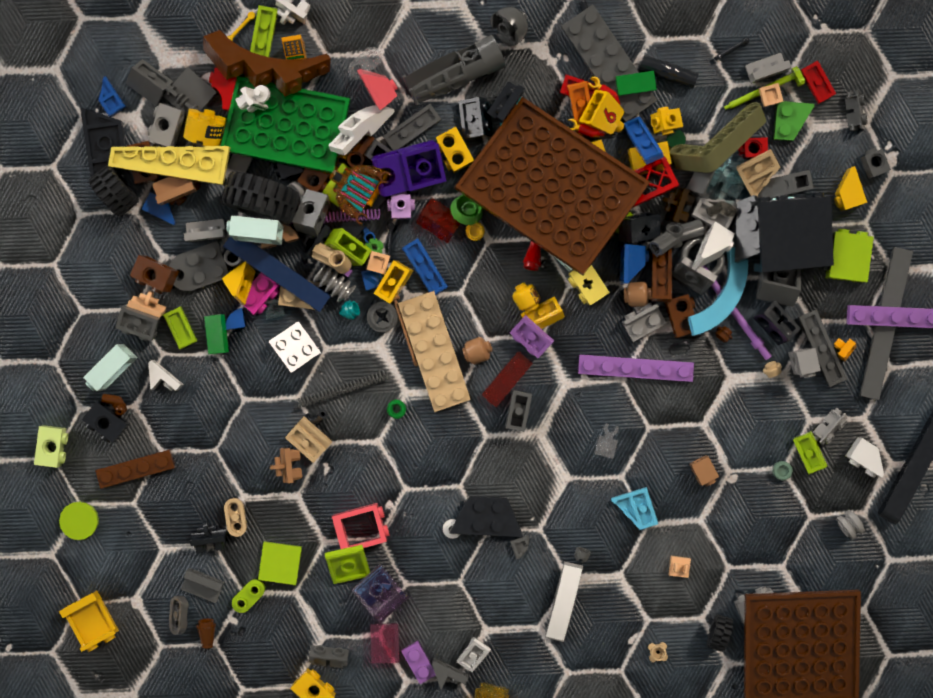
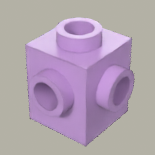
[388,191,415,219]

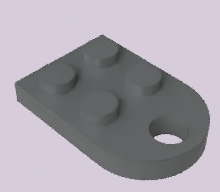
[169,241,229,291]

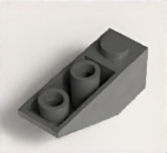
[758,170,814,199]

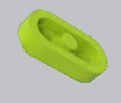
[232,579,265,613]

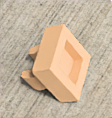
[759,83,783,108]
[366,251,390,274]
[669,556,691,578]

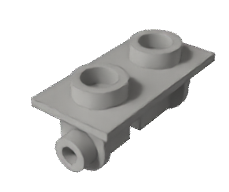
[812,408,847,447]

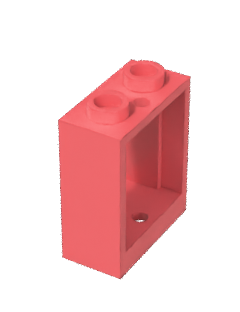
[332,503,390,549]

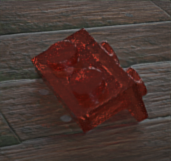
[416,198,461,243]

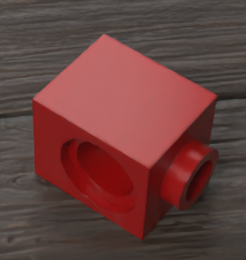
[738,137,768,160]

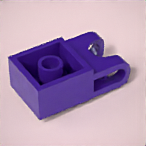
[371,140,446,196]

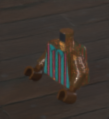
[330,165,392,226]

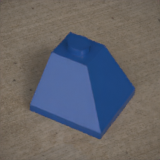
[620,244,649,285]

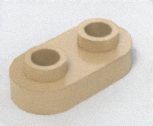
[224,498,247,537]

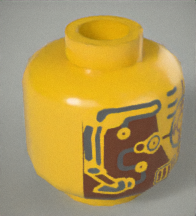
[512,282,541,312]

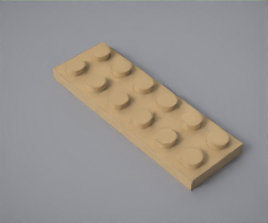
[398,291,471,412]

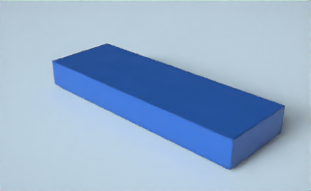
[623,116,664,165]
[402,238,448,295]

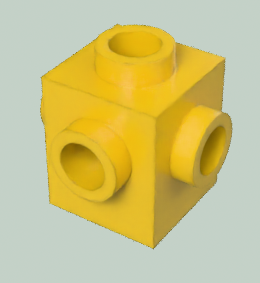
[650,107,683,136]

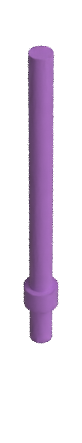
[703,265,772,360]

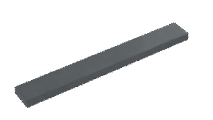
[859,247,913,400]

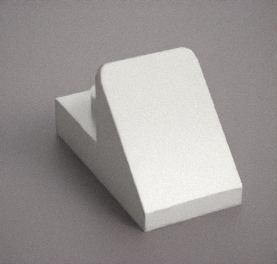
[148,360,184,391]
[457,637,491,672]

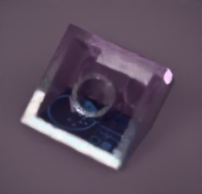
[351,564,409,623]

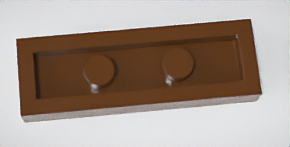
[651,248,672,302]

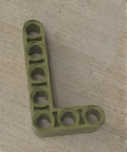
[669,102,766,173]

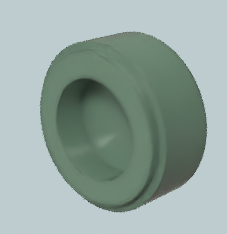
[772,461,793,480]

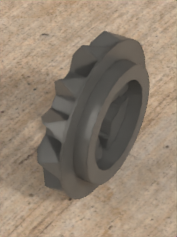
[367,302,398,332]

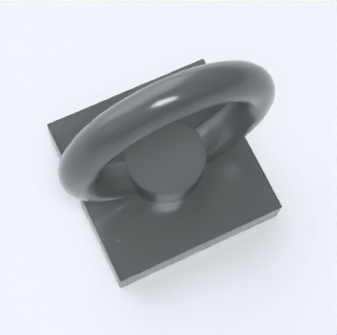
[672,236,725,295]

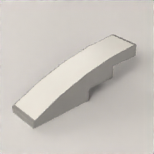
[545,561,583,642]

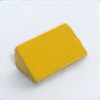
[521,296,565,329]

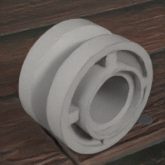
[836,510,865,540]

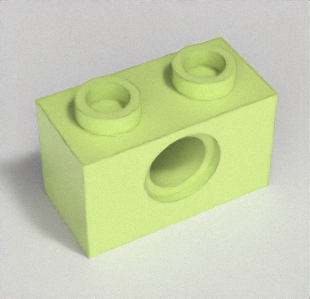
[34,425,68,468]

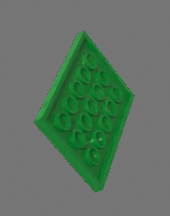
[221,76,351,174]

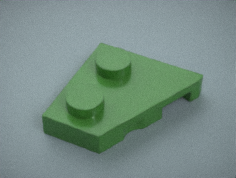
[773,101,814,141]

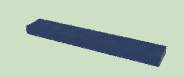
[223,237,330,312]

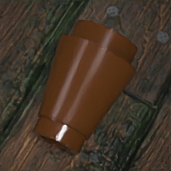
[197,618,216,648]

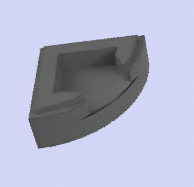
[510,535,529,560]

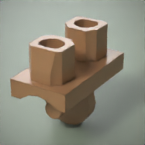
[270,448,302,483]

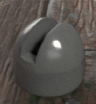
[574,547,591,563]

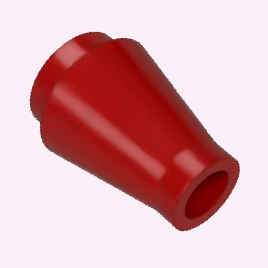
[522,241,541,271]

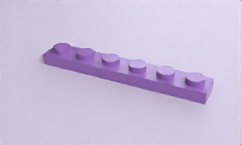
[847,305,933,328]
[578,355,694,382]

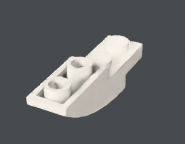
[328,105,395,156]

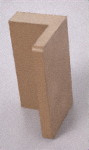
[153,177,197,206]

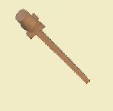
[393,295,418,366]

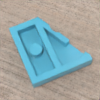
[611,487,659,530]

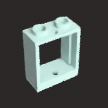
[226,216,284,245]
[83,344,138,391]

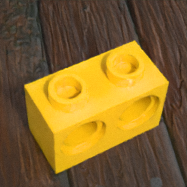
[436,127,474,173]

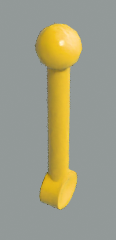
[227,12,255,41]

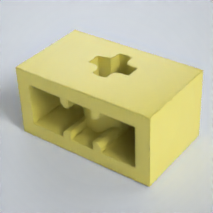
[568,265,610,306]

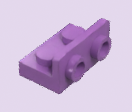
[510,315,554,358]

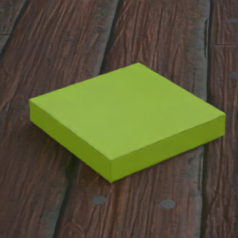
[258,541,302,585]
[325,545,371,584]

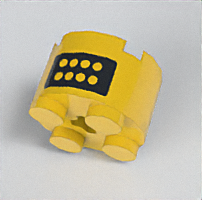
[183,109,227,146]

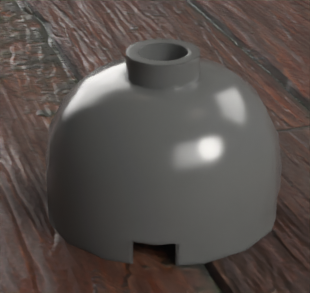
[490,6,528,46]

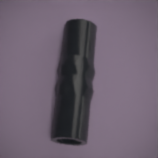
[639,55,699,88]

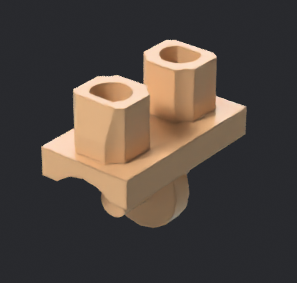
[127,290,166,318]

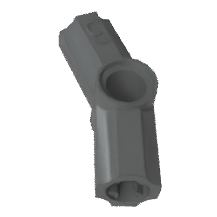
[649,219,705,257]

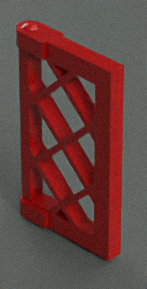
[634,156,679,207]

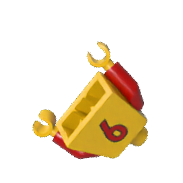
[568,77,624,137]

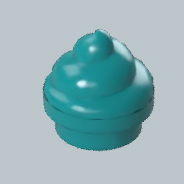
[339,300,360,320]

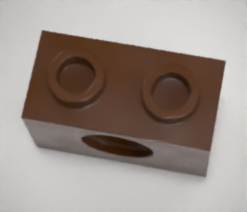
[130,255,179,294]

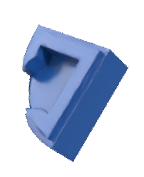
[226,308,246,330]

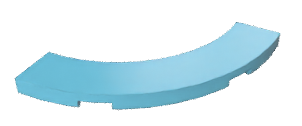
[688,247,748,336]

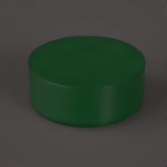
[666,130,686,148]

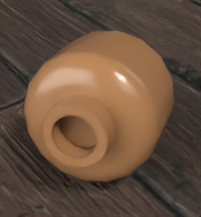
[624,282,652,307]
[463,337,492,365]

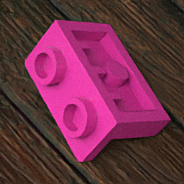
[243,273,280,315]

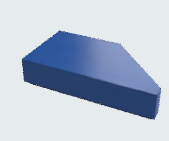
[142,192,176,226]

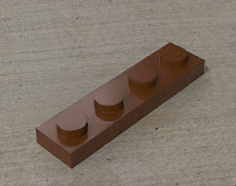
[95,449,176,489]

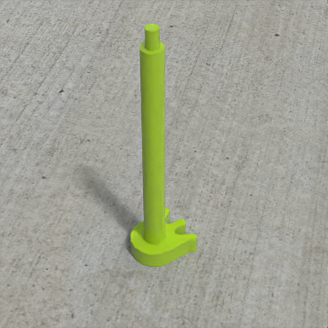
[724,66,805,110]

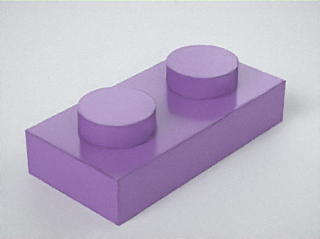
[401,641,436,684]

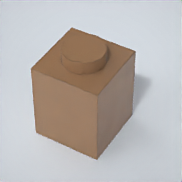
[689,455,719,486]

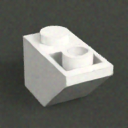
[846,437,884,478]

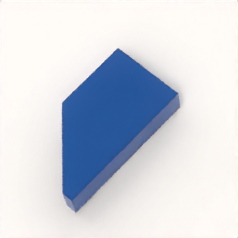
[98,76,126,117]

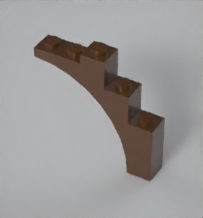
[203,30,331,97]

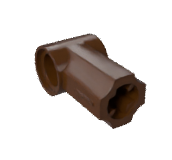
[347,135,375,171]

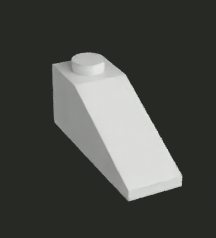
[692,222,735,270]

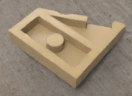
[736,149,780,197]

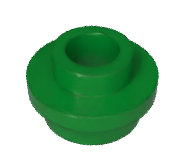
[387,400,406,419]

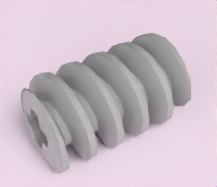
[313,264,356,302]

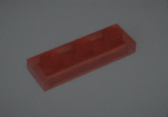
[482,351,533,407]

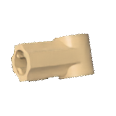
[312,243,351,274]

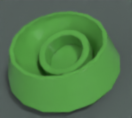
[450,195,483,225]

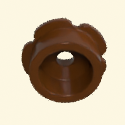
[714,326,732,343]

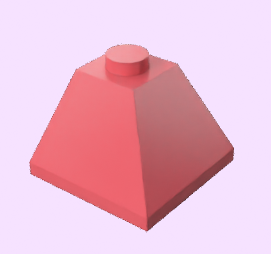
[357,69,398,110]

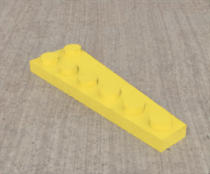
[108,146,230,185]

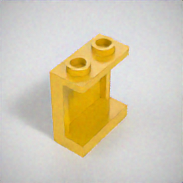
[59,591,119,652]

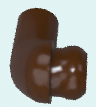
[101,394,127,416]

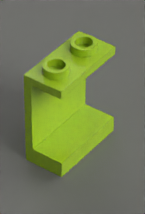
[825,229,874,283]

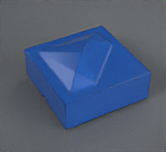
[361,270,383,291]

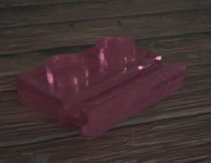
[370,623,400,663]

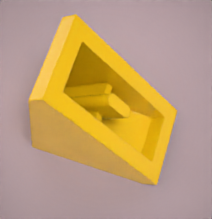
[222,262,256,305]

